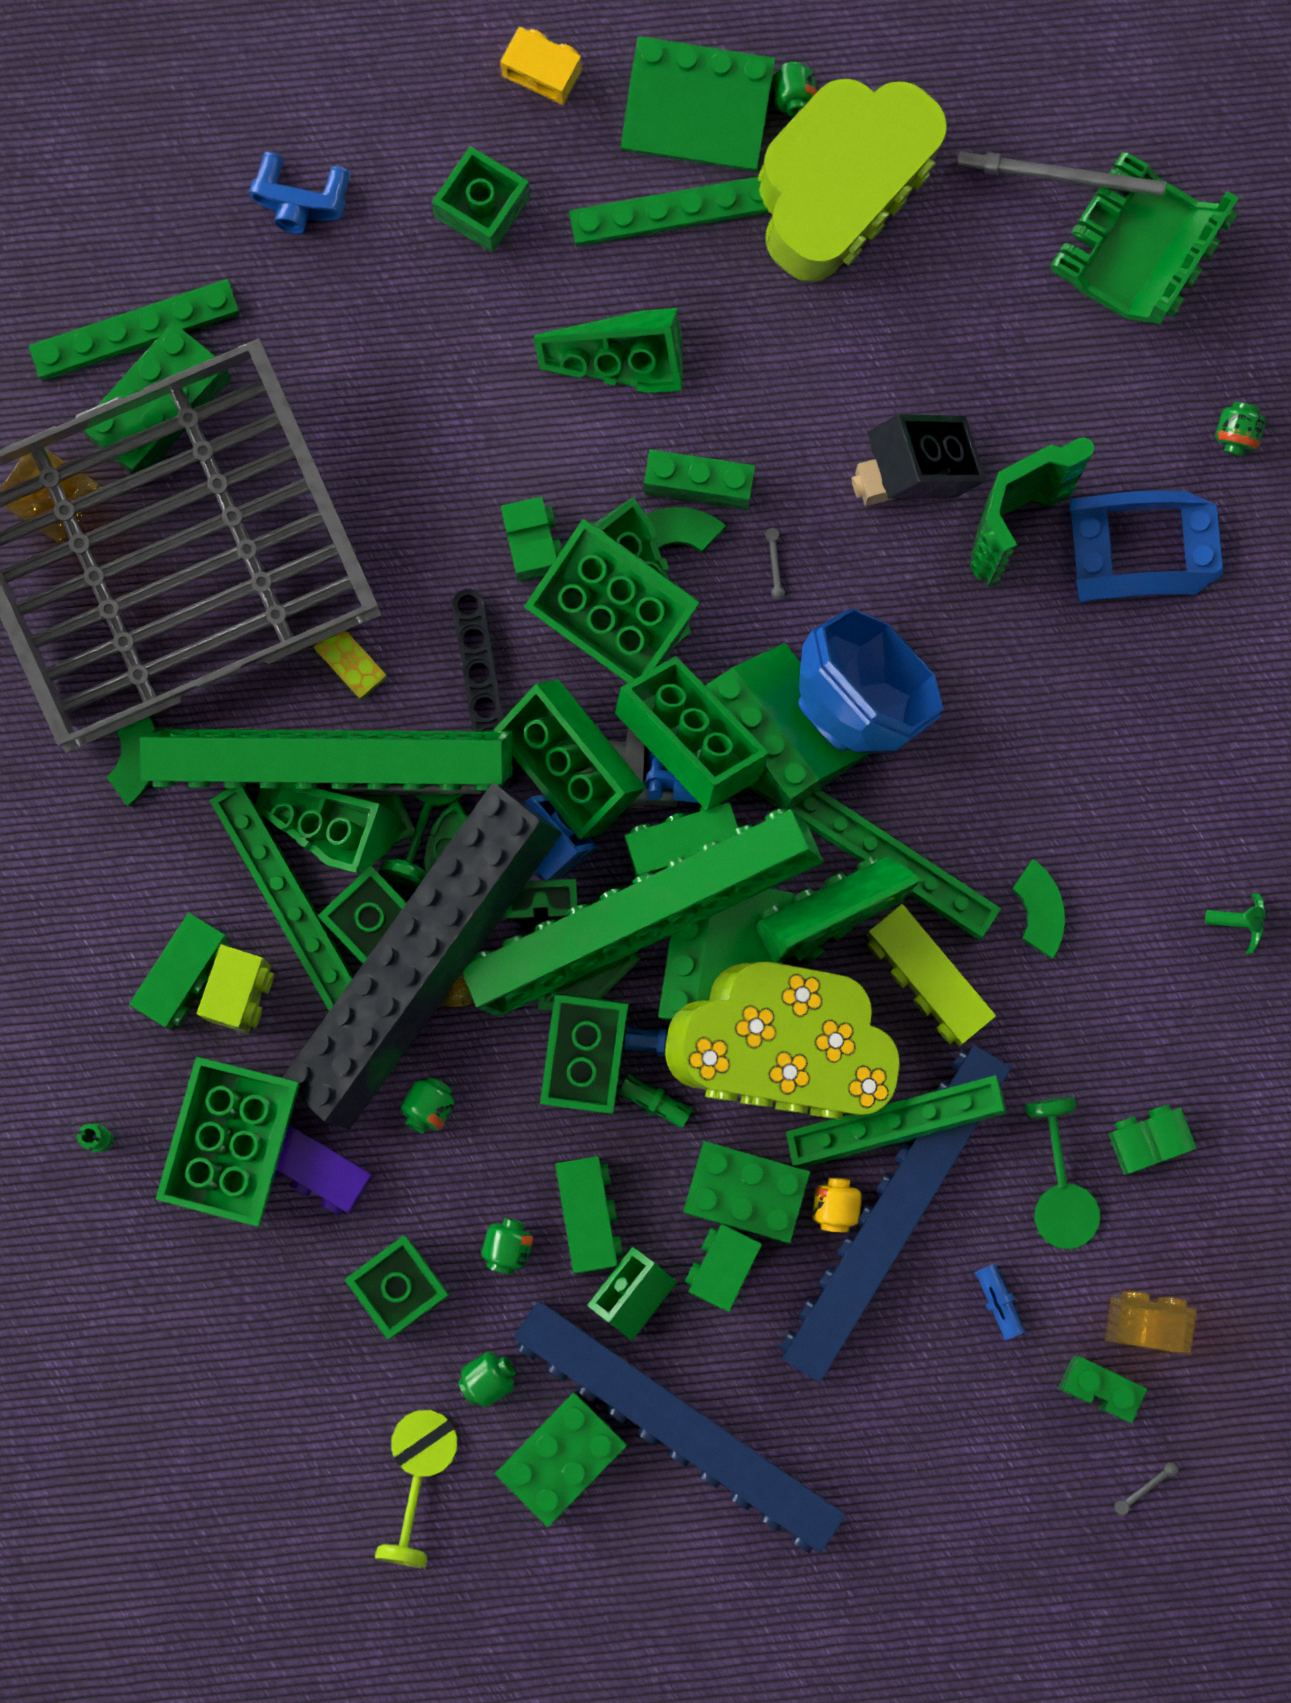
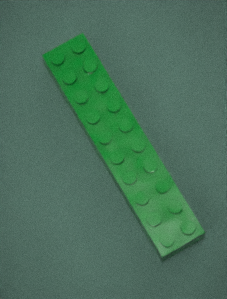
[140,728,513,791]
[462,809,824,1017]

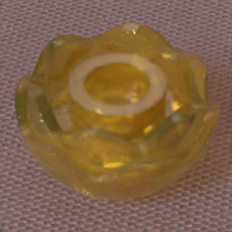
[442,976,474,1007]

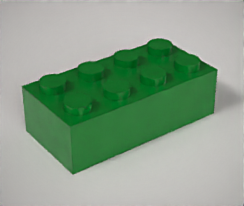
[83,322,232,475]
[615,656,769,811]
[493,679,646,840]

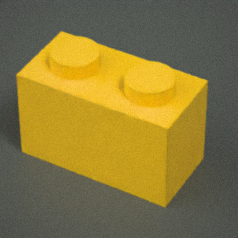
[500,27,582,105]

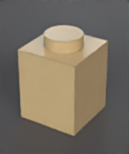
[852,459,895,507]

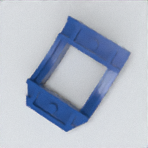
[1070,491,1224,603]

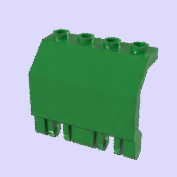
[1050,152,1239,325]
[969,437,1094,587]

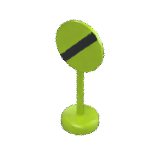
[375,1410,457,1568]

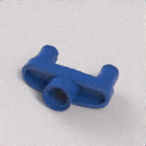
[249,152,350,234]

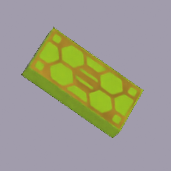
[313,631,387,701]

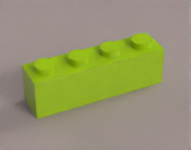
[866,904,996,1046]

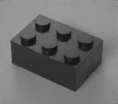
[867,414,987,499]

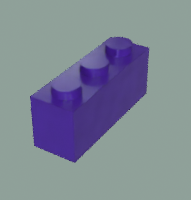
[274,1125,374,1216]

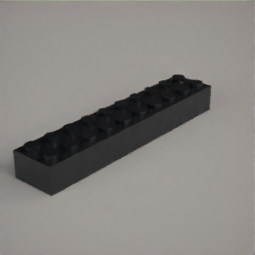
[282,782,562,1130]

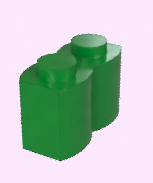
[1108,1104,1197,1175]

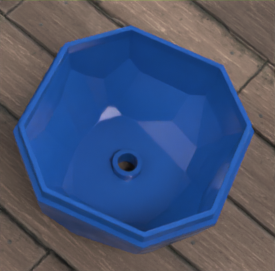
[798,608,944,753]

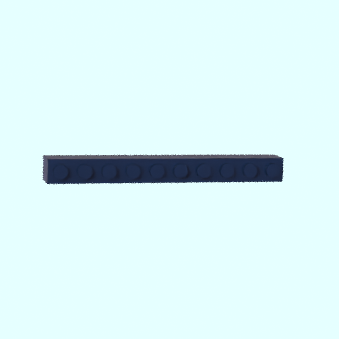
[779,1045,1011,1383]
[513,1300,846,1554]

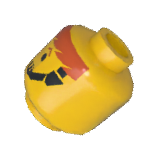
[812,1178,862,1232]

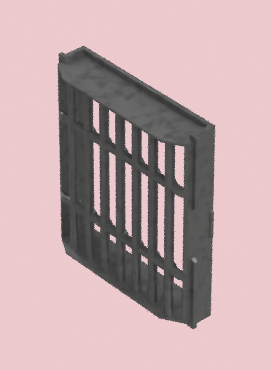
[0,338,381,753]

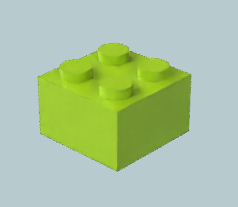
[197,945,274,1034]

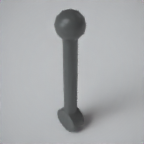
[765,528,785,600]
[1114,1462,1179,1516]

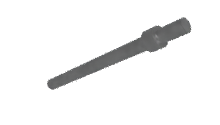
[957,151,1166,196]

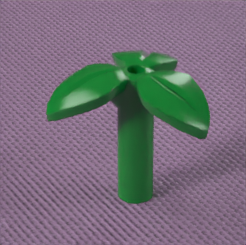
[1205,893,1266,955]

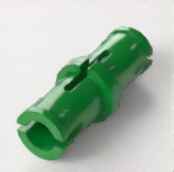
[618,1074,693,1129]
[77,1123,114,1153]

